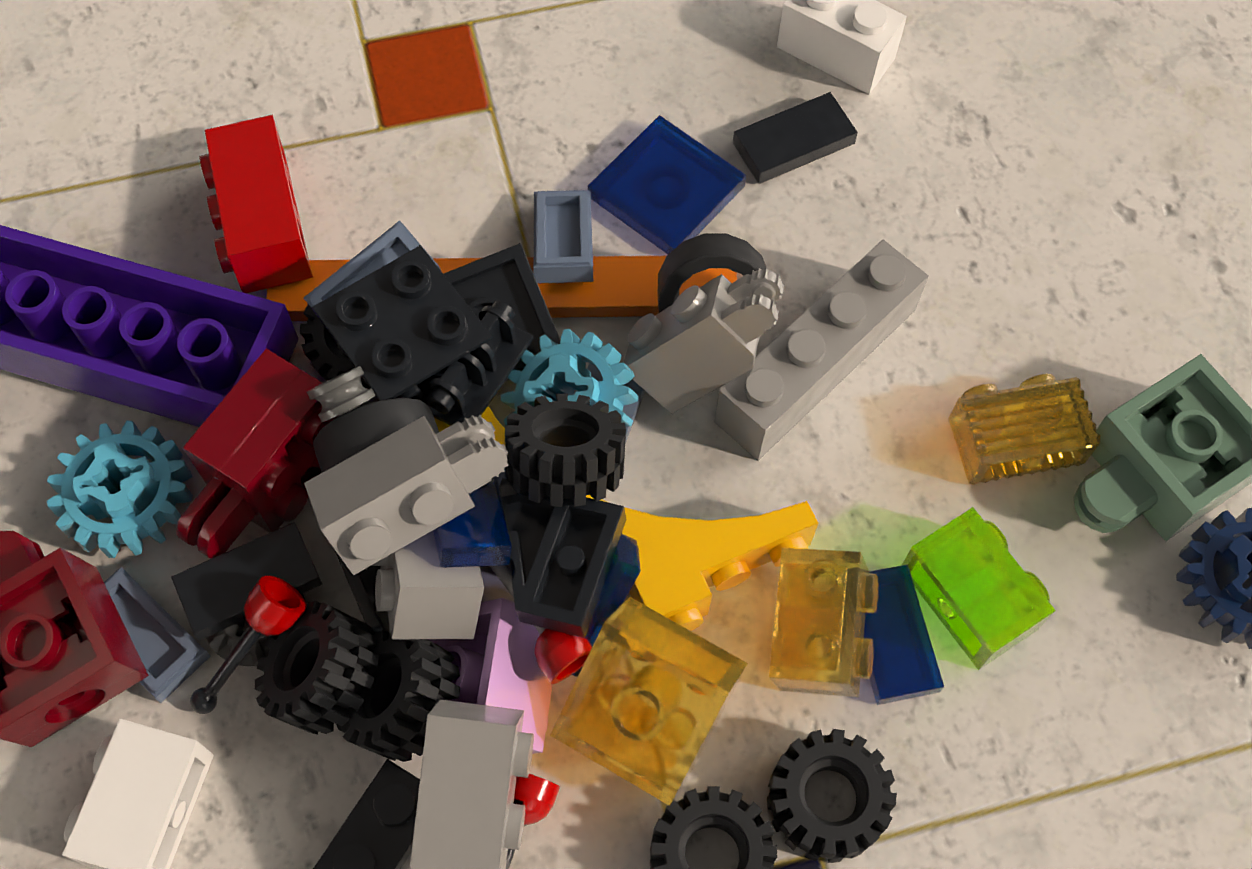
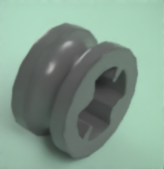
[307,366,375,422]

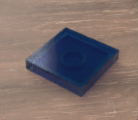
[587,115,747,254]

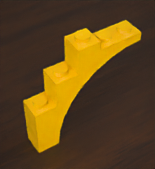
[434,405,818,639]

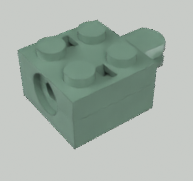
[1073,354,1252,541]

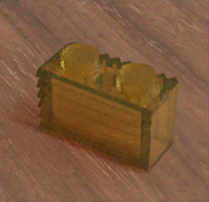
[948,374,1100,485]

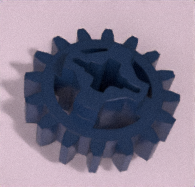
[1176,508,1252,649]

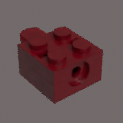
[176,349,340,559]
[0,531,149,747]

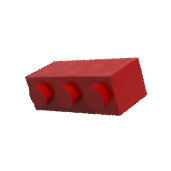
[199,114,313,294]

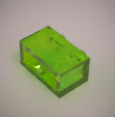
[900,507,1056,670]

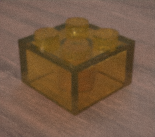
[550,597,748,806]

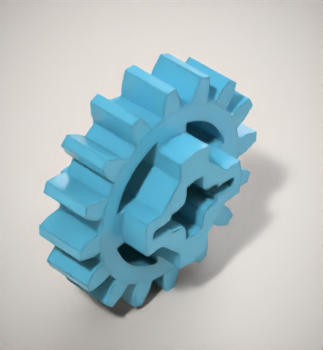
[501,329,638,426]
[47,420,193,558]

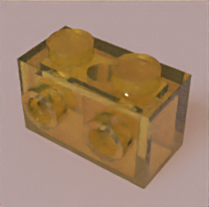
[769,548,878,697]

